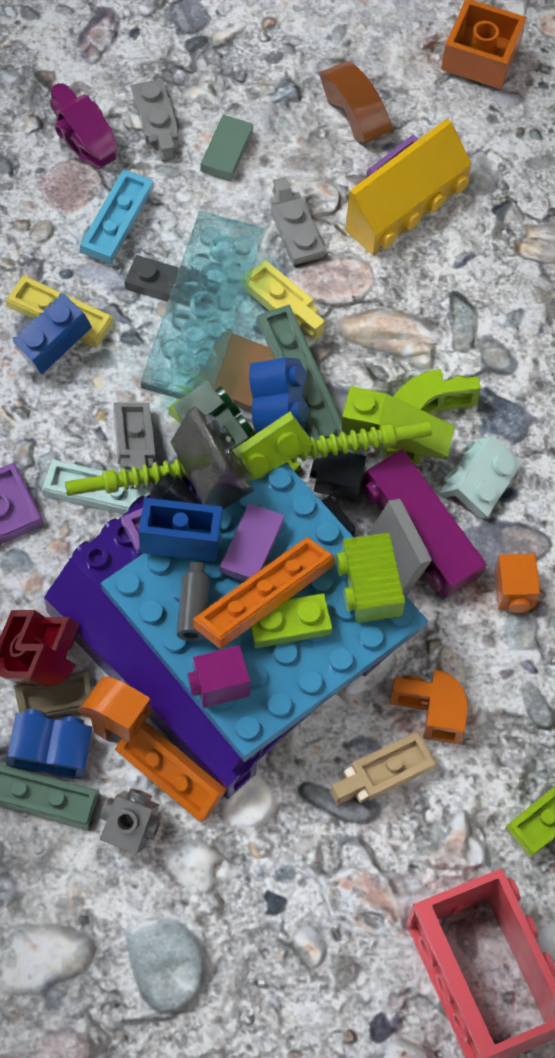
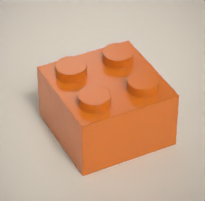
[441,0,527,89]

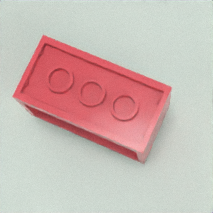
[406,868,555,1058]

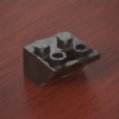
[170,406,255,510]

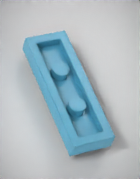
[80,169,154,264]

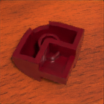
[0,610,79,686]

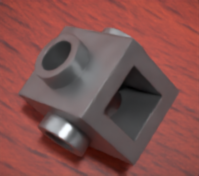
[100,788,162,854]

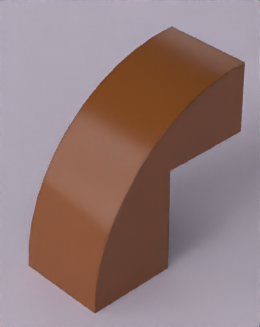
[319,60,393,143]

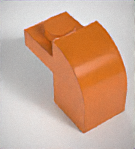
[389,669,468,744]
[78,676,152,743]

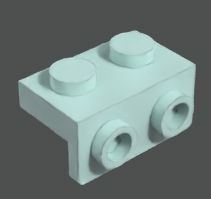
[440,435,522,519]

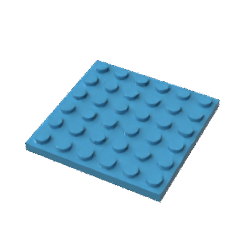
[101,462,428,762]

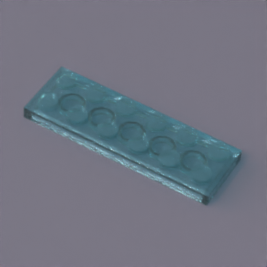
[140,210,265,399]

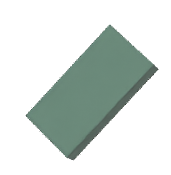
[200,115,253,180]

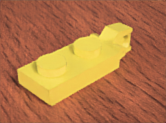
[241,260,325,340]

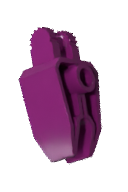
[50,82,117,169]

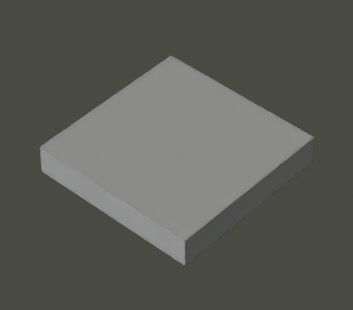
[367,498,432,596]

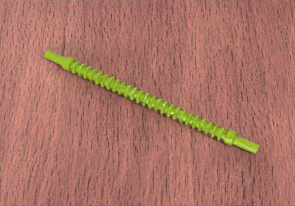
[65,422,432,496]

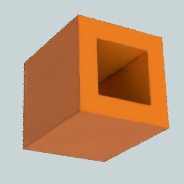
[494,554,540,613]

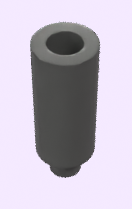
[176,562,210,642]

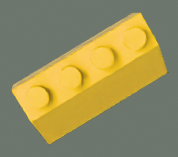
[345,118,471,256]

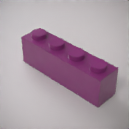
[362,449,487,599]

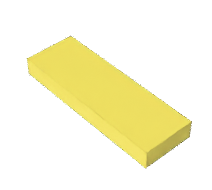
[6,275,113,349]

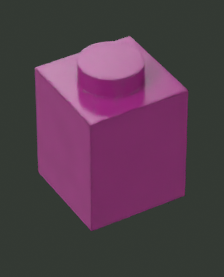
[187,645,250,708]

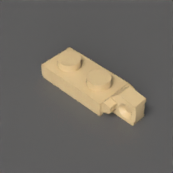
[330,732,437,806]

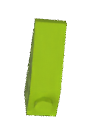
[342,386,455,460]

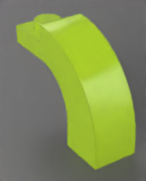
[381,369,481,464]

